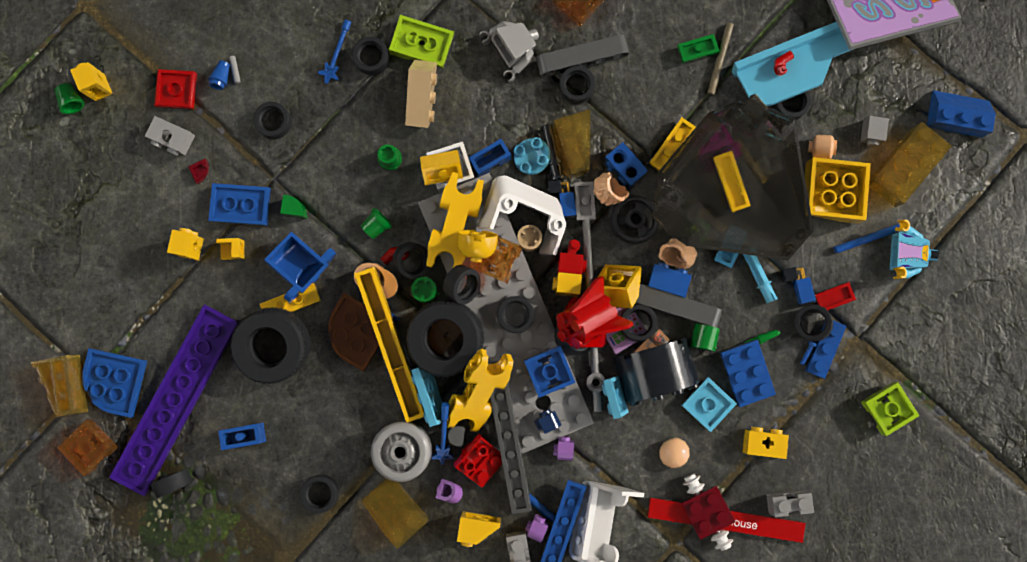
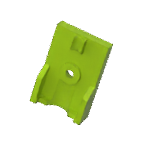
[389,15,454,69]

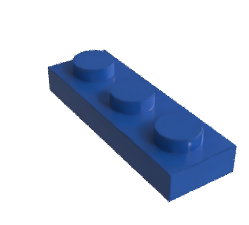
[805,320,847,379]

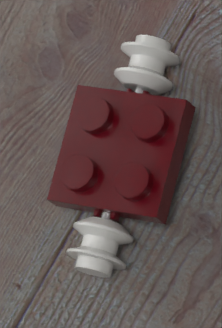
[681,474,735,551]

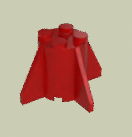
[556,276,633,349]

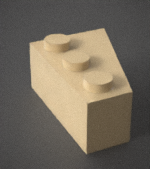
[405,60,437,128]

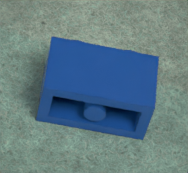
[646,263,692,298]
[218,423,266,450]

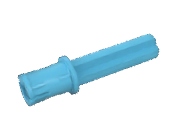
[743,249,778,304]

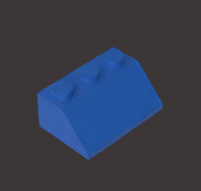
[926,90,996,138]

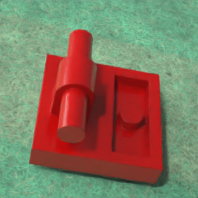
[453,433,503,488]

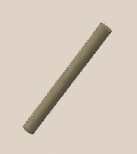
[707,23,734,96]

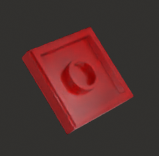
[154,69,197,110]

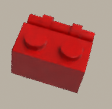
[557,240,587,275]

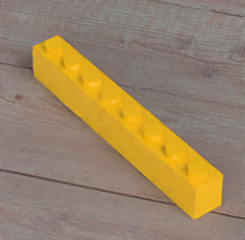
[354,267,425,422]

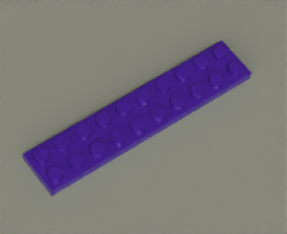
[109,305,239,496]

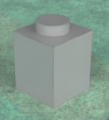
[861,116,889,147]

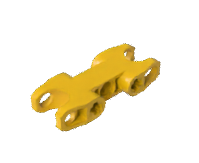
[426,172,484,268]
[447,349,513,432]

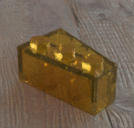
[553,109,590,179]
[30,355,88,417]

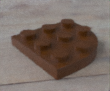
[328,293,379,372]

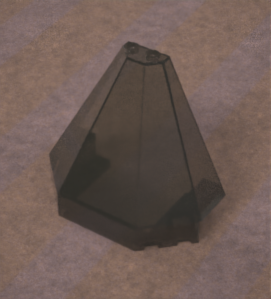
[651,93,814,261]

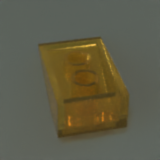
[362,479,429,549]

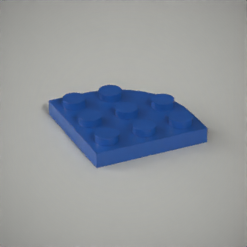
[82,348,148,418]

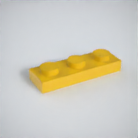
[649,117,697,175]

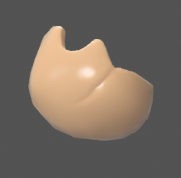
[659,437,690,468]

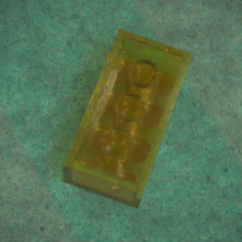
[869,122,952,207]

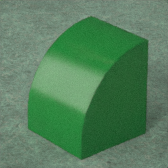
[280,195,307,219]

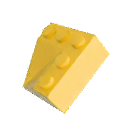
[804,157,871,224]

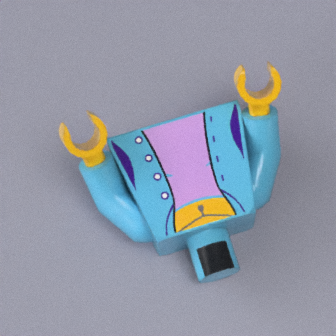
[890,220,939,279]

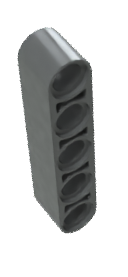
[536,35,629,77]
[635,284,722,328]

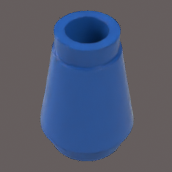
[208,60,230,90]

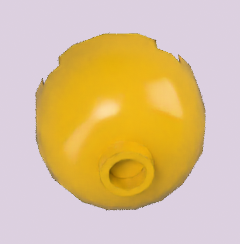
[457,230,498,262]

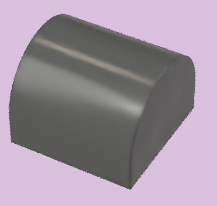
[448,425,466,446]

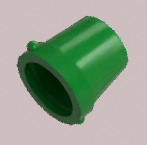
[54,83,85,114]
[377,144,402,171]
[361,208,392,239]

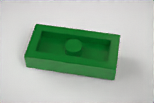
[677,34,719,64]

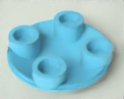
[514,137,550,175]

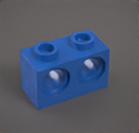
[604,142,648,189]

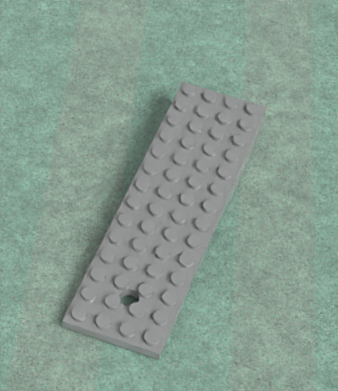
[418,173,594,454]

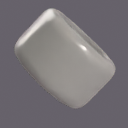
[371,421,432,482]

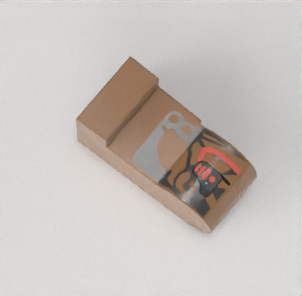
[632,329,670,353]

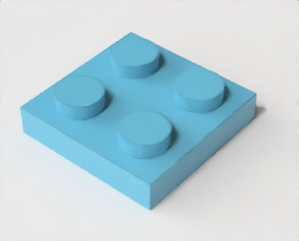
[602,375,629,419]
[681,377,737,432]

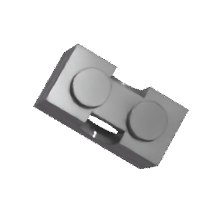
[145,116,195,156]
[766,490,814,517]
[506,530,531,562]

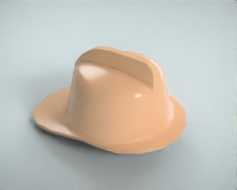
[354,263,398,299]

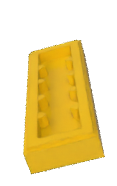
[713,151,751,212]
[260,283,321,312]

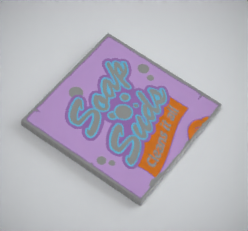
[827,0,961,50]

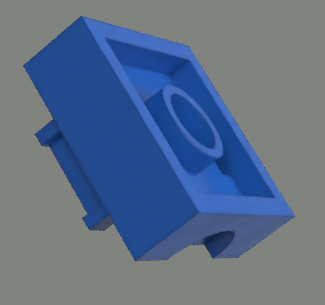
[524,345,576,398]

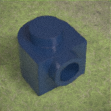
[534,409,562,434]

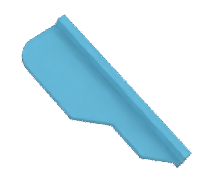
[732,22,854,106]

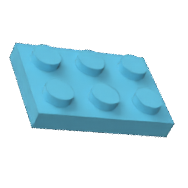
[411,367,443,427]

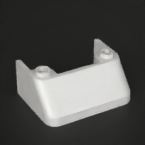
[477,176,566,255]
[569,481,644,562]

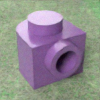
[553,436,574,461]
[435,479,463,504]
[524,514,548,543]

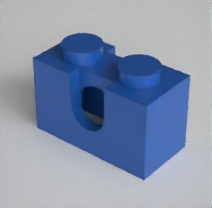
[468,138,511,177]

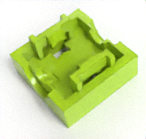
[861,382,919,436]

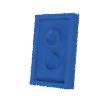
[208,183,271,226]
[720,339,776,407]

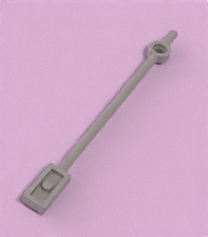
[574,182,605,412]

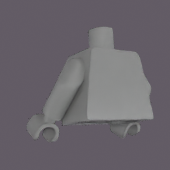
[479,21,539,83]

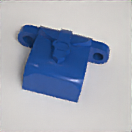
[264,231,337,303]

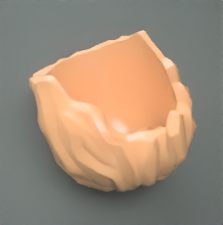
[593,172,629,206]
[659,238,697,269]

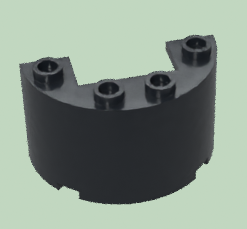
[613,337,700,406]

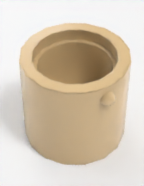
[517,225,542,252]

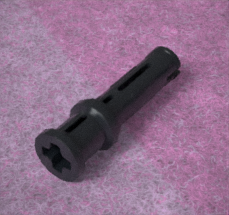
[541,124,567,182]

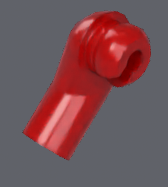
[773,51,794,76]
[380,247,409,265]

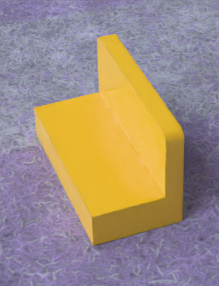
[420,150,463,185]

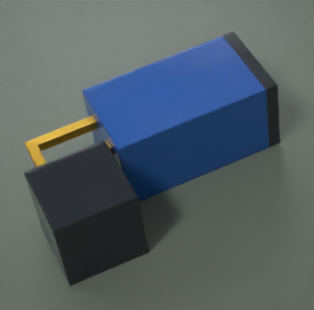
[548,180,577,220]
[780,267,816,306]

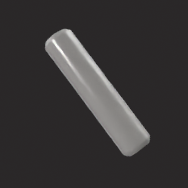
[229,56,241,84]

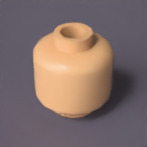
[808,135,837,159]

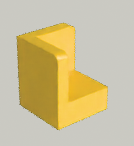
[216,238,244,260]

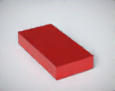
[815,282,856,311]

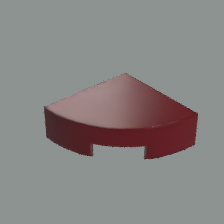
[188,159,209,184]

